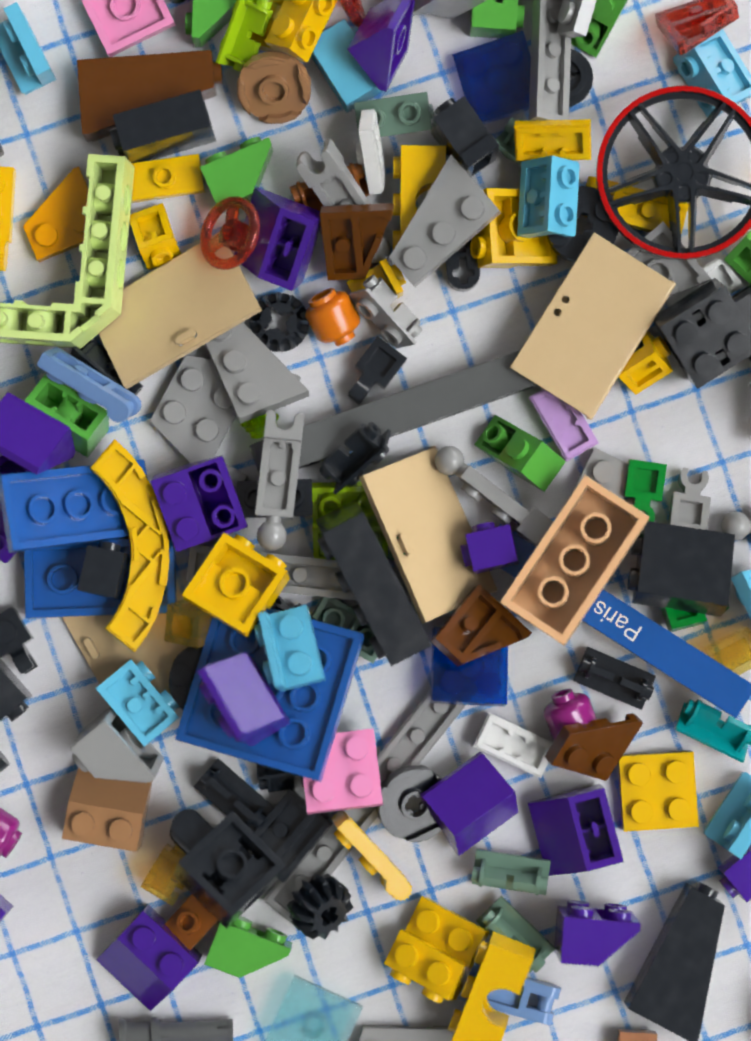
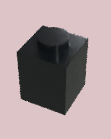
[78,541,129,600]

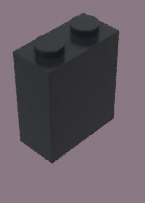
[109,89,216,163]
[627,521,735,617]

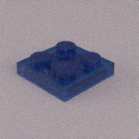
[453,31,531,125]
[430,626,508,707]

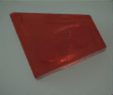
[655,0,739,55]

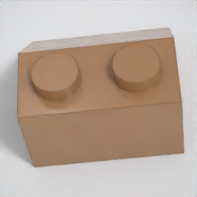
[62,767,153,852]

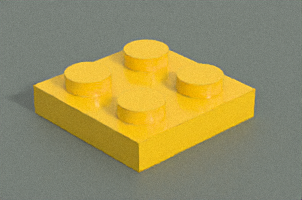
[618,751,699,832]

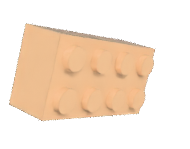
[500,475,649,646]

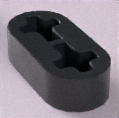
[445,235,480,292]

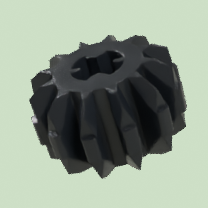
[286,873,354,940]

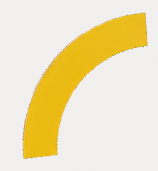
[89,439,169,652]

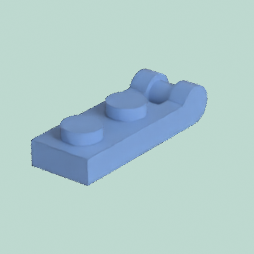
[36,347,141,423]
[457,963,561,1025]

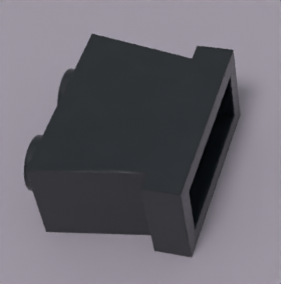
[431,96,500,177]

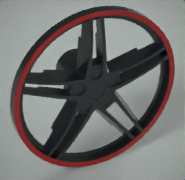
[596,86,751,260]

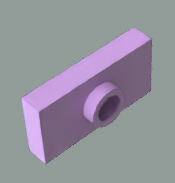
[529,389,599,462]

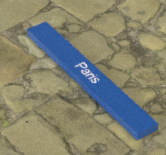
[498,524,751,719]

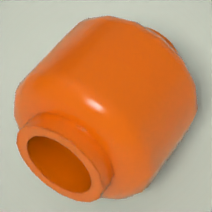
[305,288,360,346]

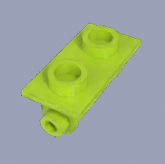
[216,0,273,72]

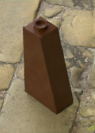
[77,50,223,142]

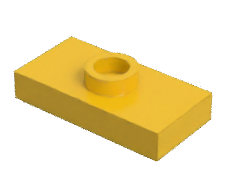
[514,119,592,161]
[131,154,205,203]

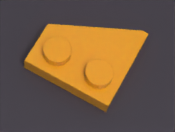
[23,166,88,263]

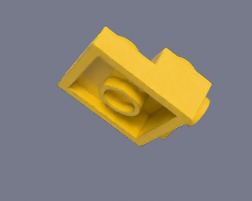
[251,0,338,63]
[470,188,557,268]
[182,533,290,638]
[384,896,490,1003]

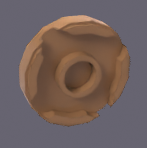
[237,51,311,124]

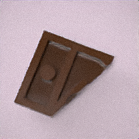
[320,203,394,281]
[430,584,532,667]
[544,713,643,781]

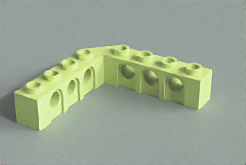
[0,154,135,349]

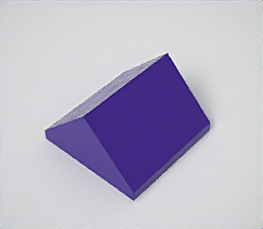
[347,0,415,92]
[0,392,76,475]
[420,752,518,856]

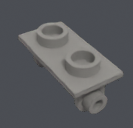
[349,275,422,349]

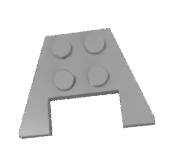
[150,355,301,494]

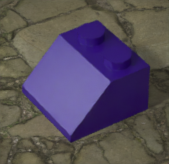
[96,904,202,1011]

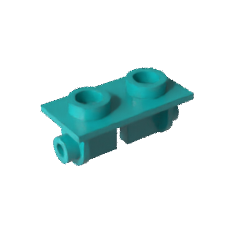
[675,699,751,763]

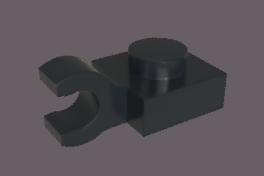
[348,336,407,405]
[0,607,38,674]

